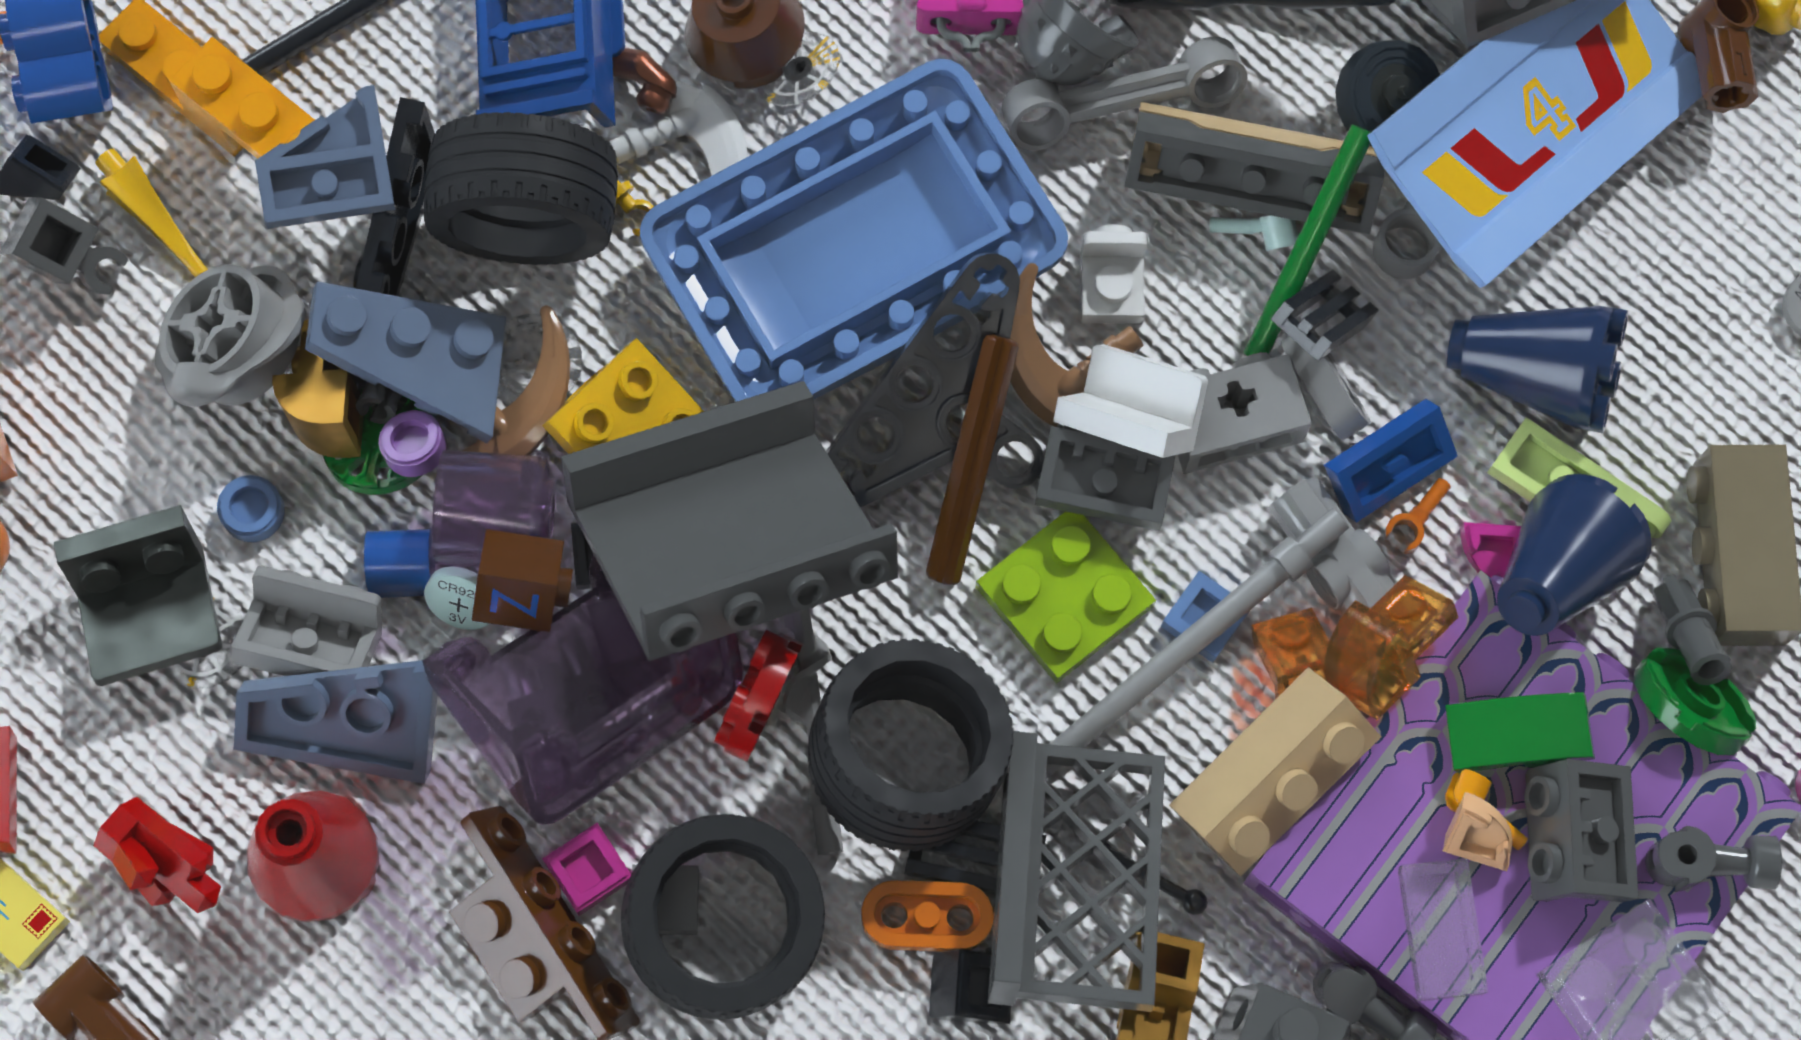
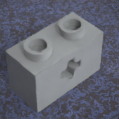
[1178,352,1312,474]

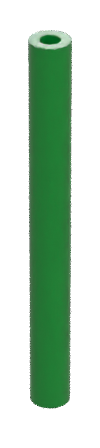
[1243,124,1371,356]

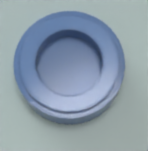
[217,475,285,542]

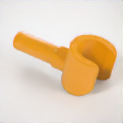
[1445,769,1528,851]

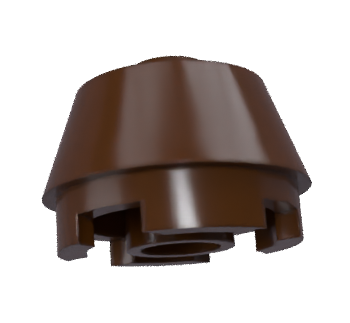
[685,0,805,89]

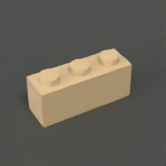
[1169,667,1381,877]

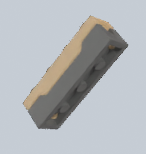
[1124,102,1384,234]

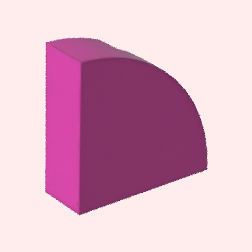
[1460,522,1521,577]

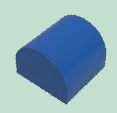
[364,529,435,598]

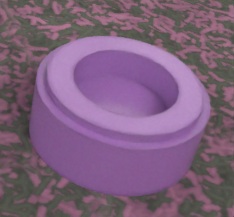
[379,410,447,477]

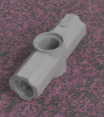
[1268,475,1428,664]

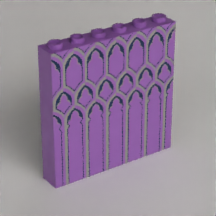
[1243,570,1801,1040]

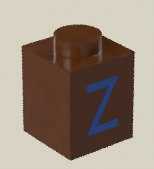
[472,529,573,633]

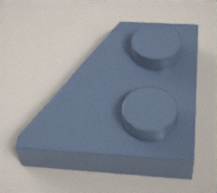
[255,85,395,229]

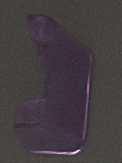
[422,554,743,825]

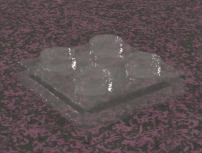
[1536,898,1731,1040]

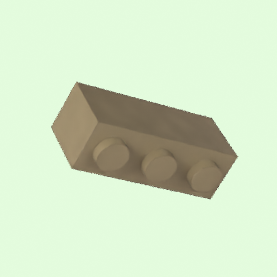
[1686,444,1801,646]

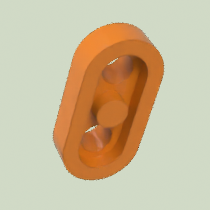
[861,880,994,952]

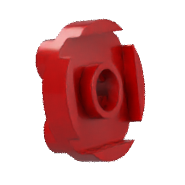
[714,629,803,762]

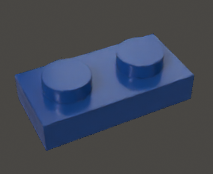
[1324,399,1458,523]

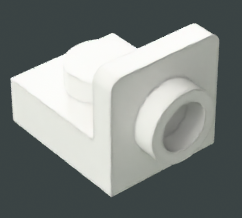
[1080,224,1147,324]

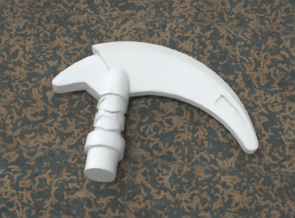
[608,80,748,176]

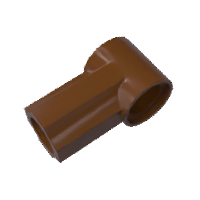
[1677,0,1759,113]
[32,954,160,1040]

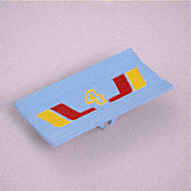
[1367,0,1702,288]

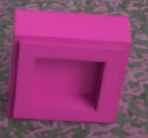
[542,823,631,916]

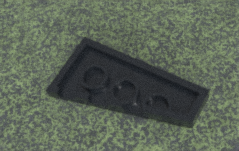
[353,97,435,296]

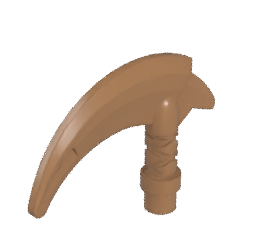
[1010,263,1144,427]
[457,305,570,469]

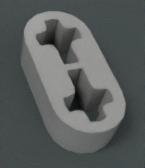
[1281,330,1371,441]

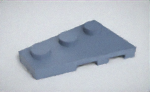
[305,281,506,444]
[233,658,441,784]

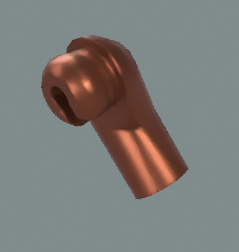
[612,48,677,115]

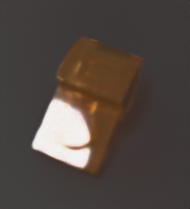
[1324,575,1459,720]

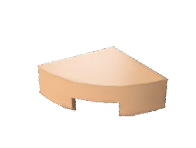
[1443,792,1512,871]

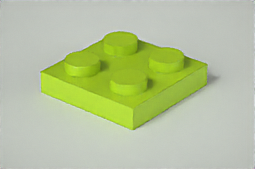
[975,511,1156,684]

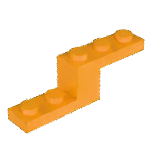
[99,0,315,159]

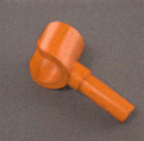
[1384,478,1451,554]

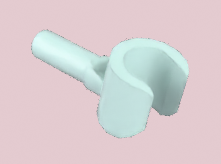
[1209,215,1298,251]

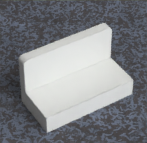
[1053,344,1208,458]

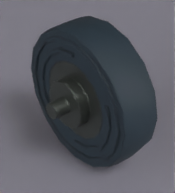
[1335,40,1440,146]

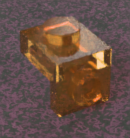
[1251,607,1341,699]

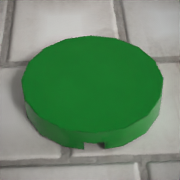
[1633,648,1756,755]

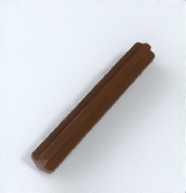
[926,335,1019,585]

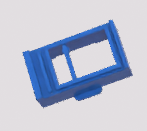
[475,0,625,128]

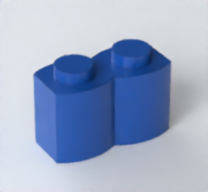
[0,0,113,124]

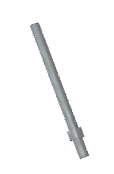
[1047,508,1349,775]

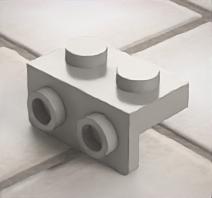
[231,566,382,676]

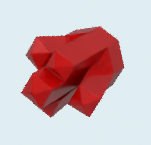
[93,797,221,913]

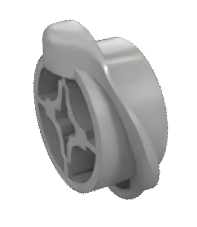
[155,264,306,407]

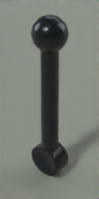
[1083,842,1208,915]

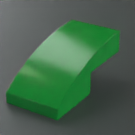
[1445,692,1595,773]

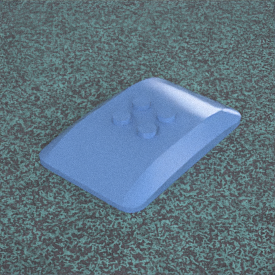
[640,59,1068,402]

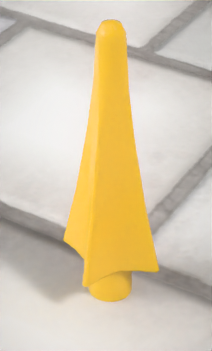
[95,148,208,277]

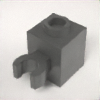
[0,197,128,295]

